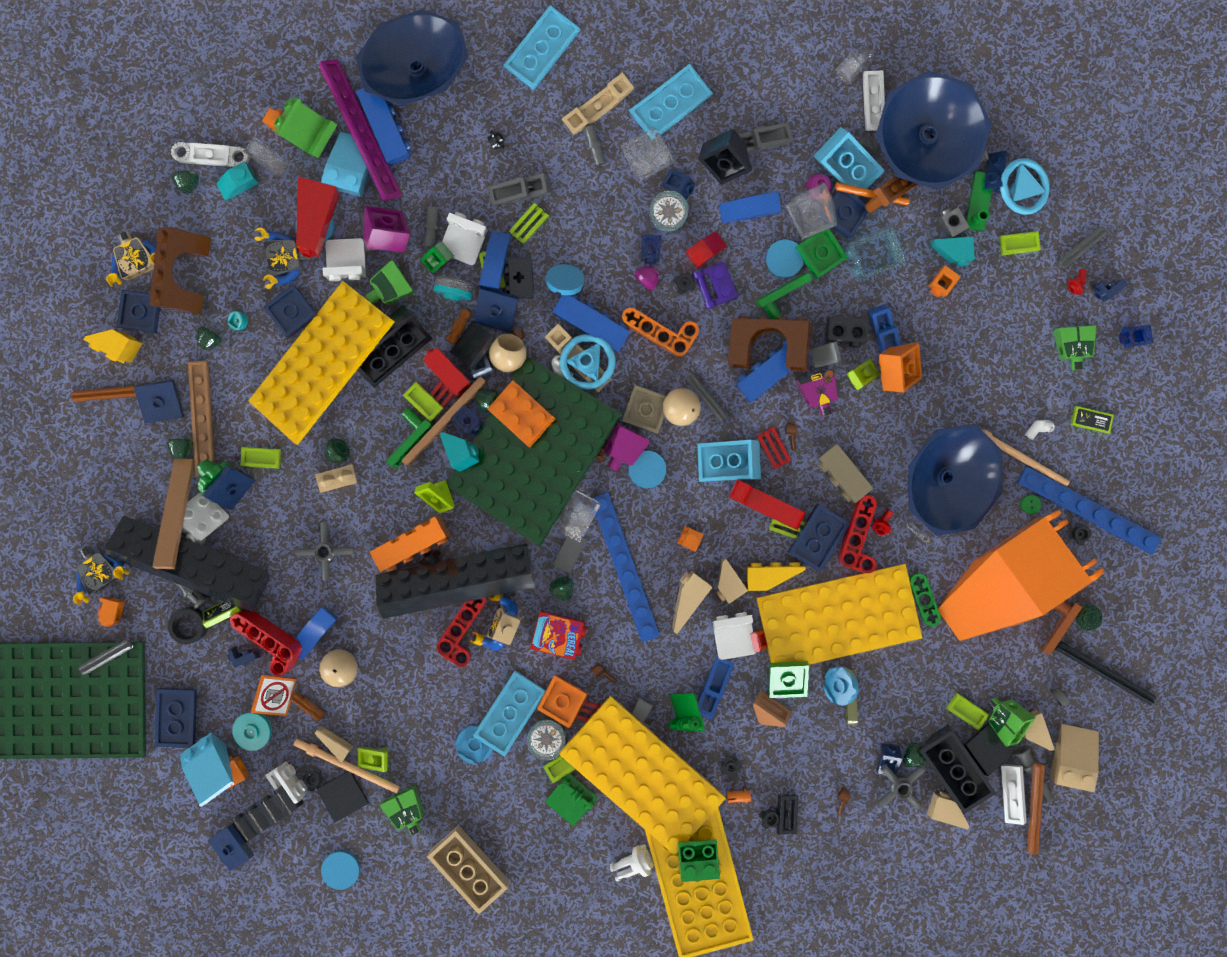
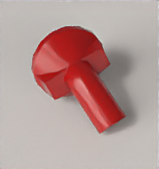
[1068,269,1087,295]
[872,509,894,535]

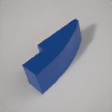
[719,192,781,224]
[479,231,511,290]
[867,304,901,353]
[295,606,339,661]
[697,656,735,719]

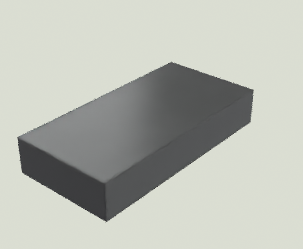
[553,531,587,573]

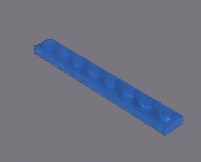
[1017,466,1162,555]
[590,492,660,643]

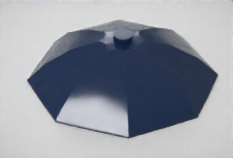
[356,10,469,106]
[875,71,992,190]
[908,424,1002,536]

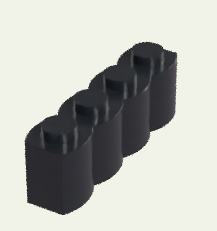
[231,785,304,843]

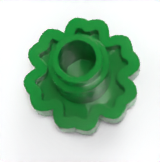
[196,459,232,494]

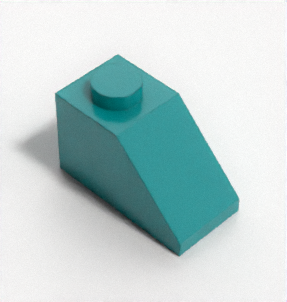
[216,161,259,201]
[930,237,975,267]
[440,432,480,472]

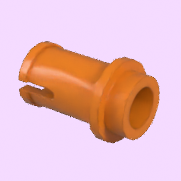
[727,788,751,804]

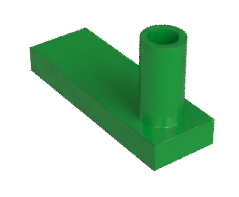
[966,171,992,232]
[755,273,813,320]
[386,408,434,469]

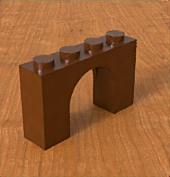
[149,227,211,314]
[728,316,812,371]

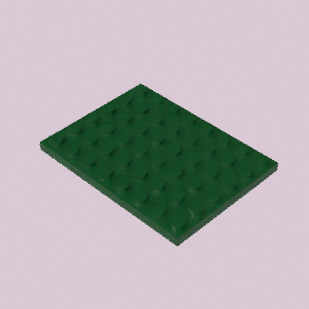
[447,356,622,546]
[0,641,146,759]

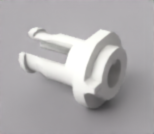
[610,844,653,882]

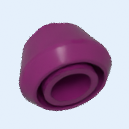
[806,173,832,199]
[634,266,659,291]

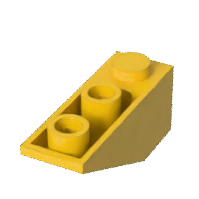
[746,562,806,591]

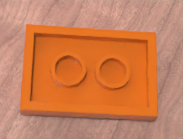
[488,380,556,447]

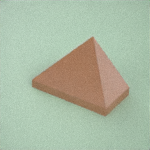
[753,690,792,727]

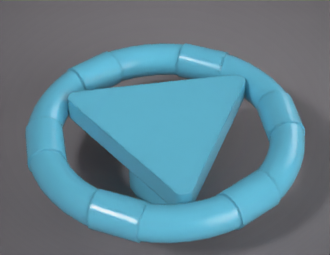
[1000,158,1050,215]
[560,334,615,390]

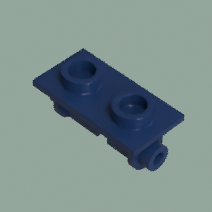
[984,150,1007,193]

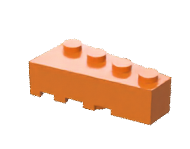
[370,515,451,572]

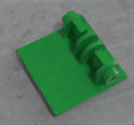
[669,693,705,731]
[544,773,598,827]

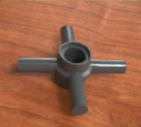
[295,523,354,581]
[877,764,926,809]

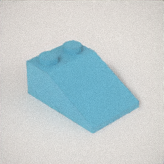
[813,127,885,198]
[321,132,378,198]
[697,440,761,482]
[180,733,234,806]

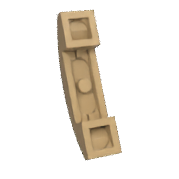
[562,72,634,135]
[545,324,612,392]

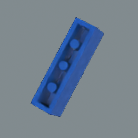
[356,88,412,166]
[552,294,630,353]
[735,340,812,403]

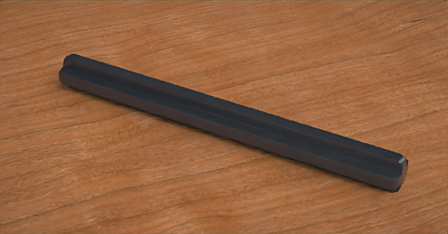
[1055,641,1157,705]

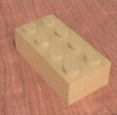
[427,825,509,914]

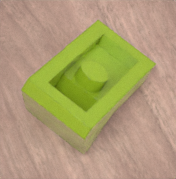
[846,359,880,390]
[414,480,455,513]
[358,747,388,772]

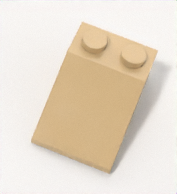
[672,570,712,634]
[1049,724,1099,792]

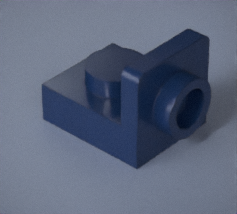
[662,169,695,200]
[1092,279,1128,302]
[227,647,261,668]
[876,743,902,775]

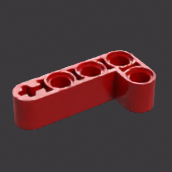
[729,480,806,530]
[838,495,877,574]
[437,597,488,667]
[230,609,302,677]

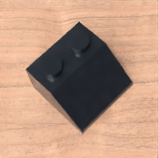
[698,129,752,185]

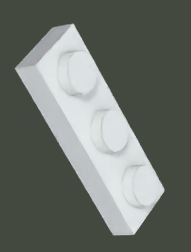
[863,70,885,131]
[1001,764,1027,825]

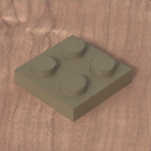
[622,385,666,434]

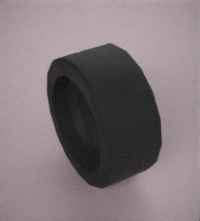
[168,607,208,645]

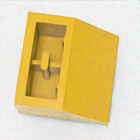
[84,329,143,364]

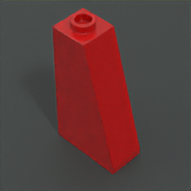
[296,177,340,258]

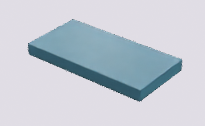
[503,5,581,90]
[629,64,713,142]
[473,670,546,757]

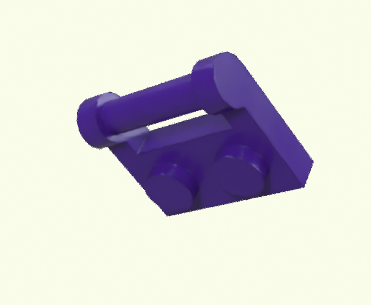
[692,261,738,310]

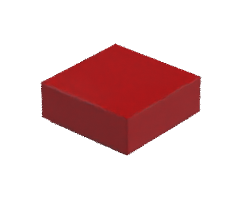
[750,629,768,652]

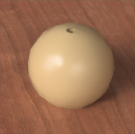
[489,334,526,372]
[663,388,701,426]
[319,649,358,687]

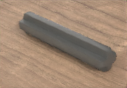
[1058,226,1107,269]
[686,373,728,422]
[79,639,133,675]

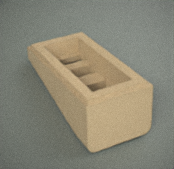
[315,726,353,762]

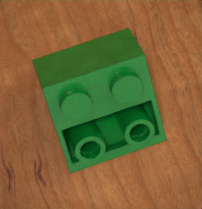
[678,839,720,882]

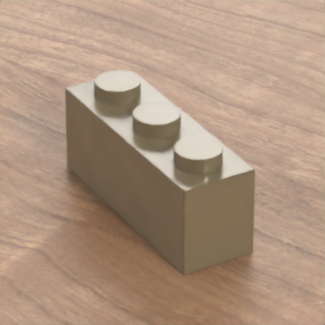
[816,444,874,503]

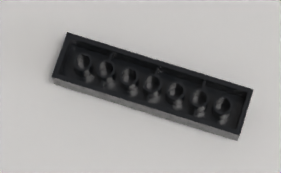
[104,515,270,613]
[375,543,535,619]

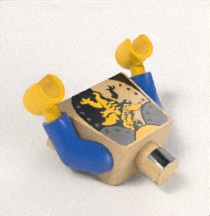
[106,231,157,287]
[470,594,521,651]

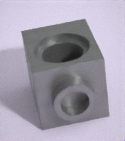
[937,207,969,238]

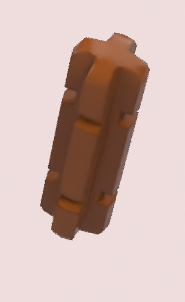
[446,308,471,345]
[290,691,325,721]

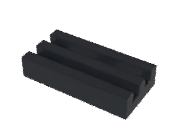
[776,794,799,835]

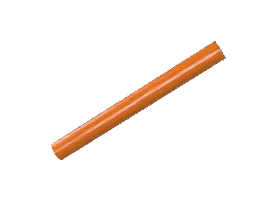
[835,182,910,206]

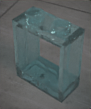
[845,227,906,282]

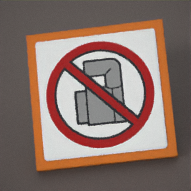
[251,675,297,716]

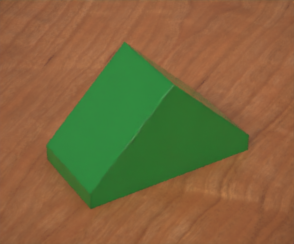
[420,241,454,274]

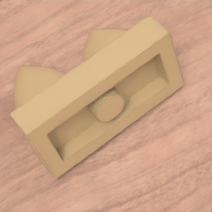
[315,464,358,493]

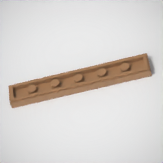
[188,361,215,477]
[401,376,487,466]
[153,459,195,569]

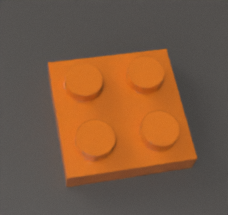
[537,675,589,728]

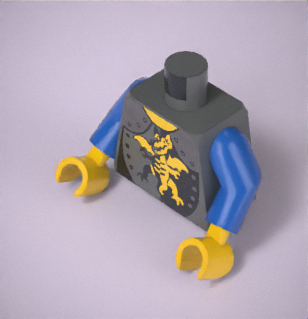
[254,228,313,289]
[73,546,130,606]

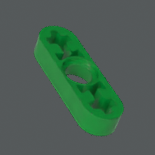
[909,573,941,627]

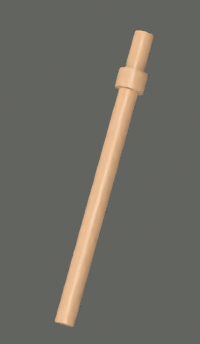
[971,423,1070,487]
[294,739,400,794]

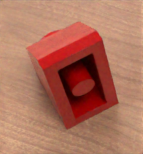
[685,231,727,269]

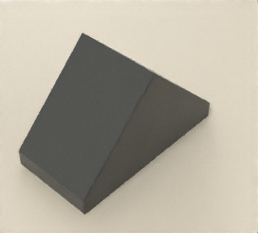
[810,342,841,368]

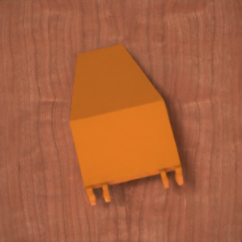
[938,510,1105,641]

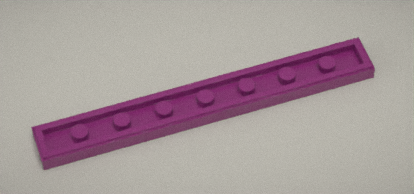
[319,59,402,201]

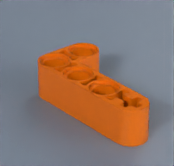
[622,308,699,357]

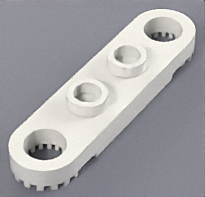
[171,142,250,167]

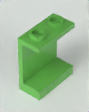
[273,97,337,158]

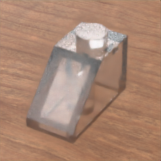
[835,44,877,84]
[243,136,291,179]

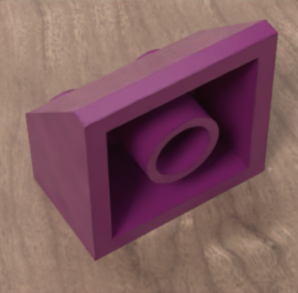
[363,206,410,253]

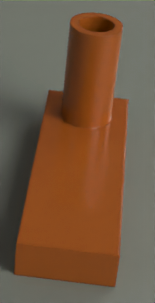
[865,176,918,213]
[1040,602,1082,655]

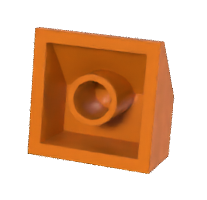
[879,342,922,393]

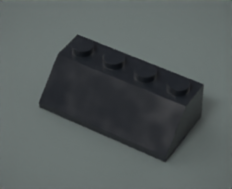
[357,305,433,388]
[919,724,997,814]

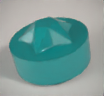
[228,311,248,330]

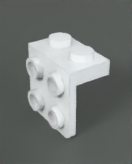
[443,212,488,265]
[323,238,366,281]
[182,492,229,545]
[712,612,756,660]
[265,761,307,804]

